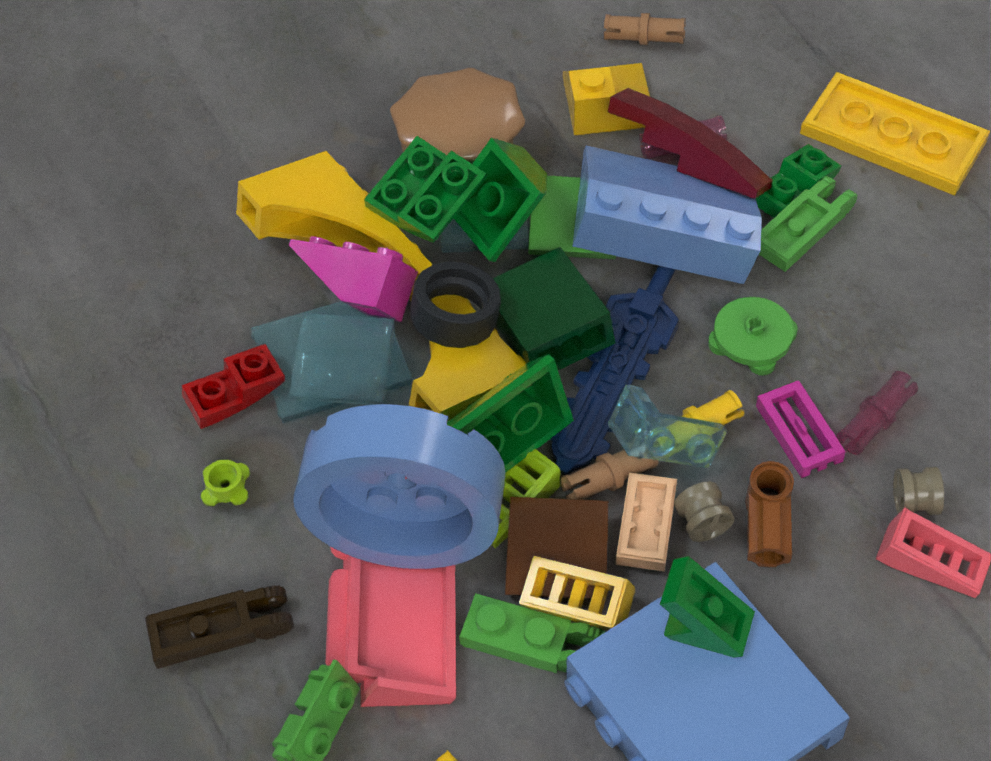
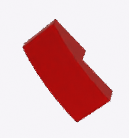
[181,344,285,429]

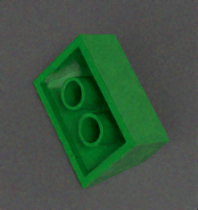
[447,354,574,473]

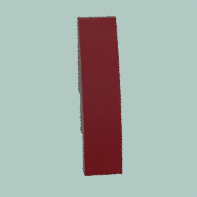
[607,88,772,199]

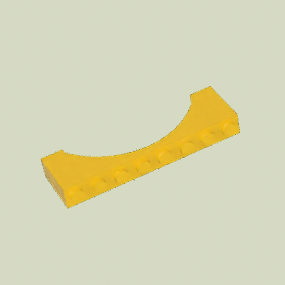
[236,151,527,422]

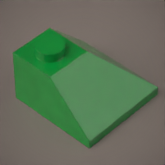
[454,137,547,262]

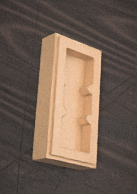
[616,473,677,572]

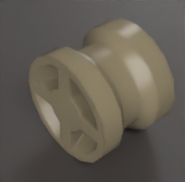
[893,466,944,516]
[674,481,735,542]

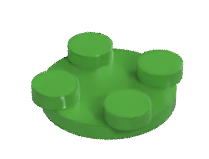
[708,297,798,376]

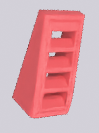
[876,507,991,598]

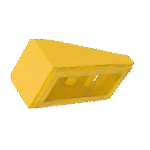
[519,556,635,631]

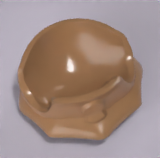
[390,68,525,164]

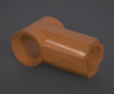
[745,461,794,568]

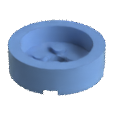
[293,404,505,569]

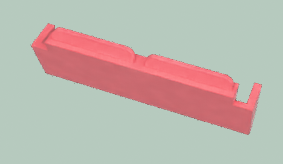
[325,477,456,707]

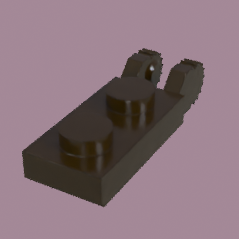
[145,585,294,669]

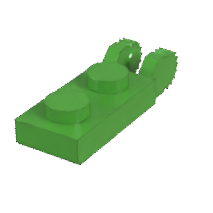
[759,176,858,272]
[459,593,605,674]

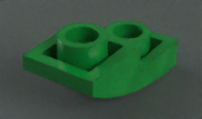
[756,144,842,218]

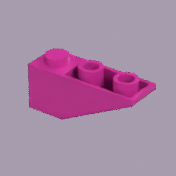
[289,236,418,322]

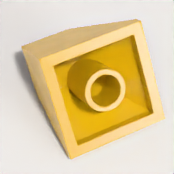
[563,63,650,135]

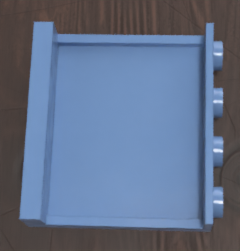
[564,562,850,761]

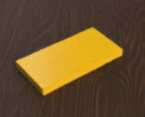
[800,72,990,196]

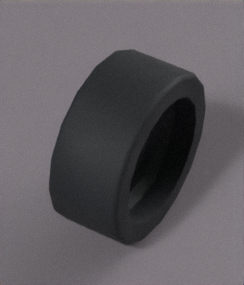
[411,261,501,348]

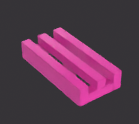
[756,380,846,478]

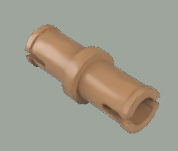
[604,13,686,45]
[561,439,658,500]

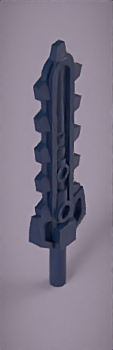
[550,265,679,476]

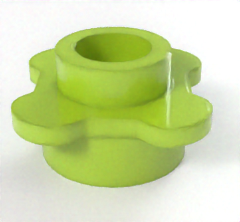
[201,460,250,506]

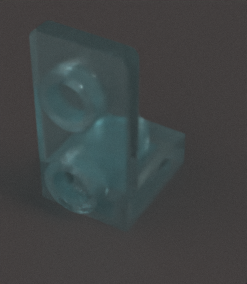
[608,384,727,468]

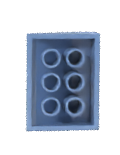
[573,145,762,284]

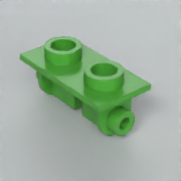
[272,660,360,761]

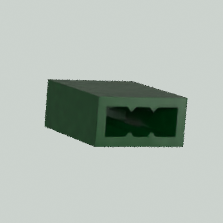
[493,247,616,371]

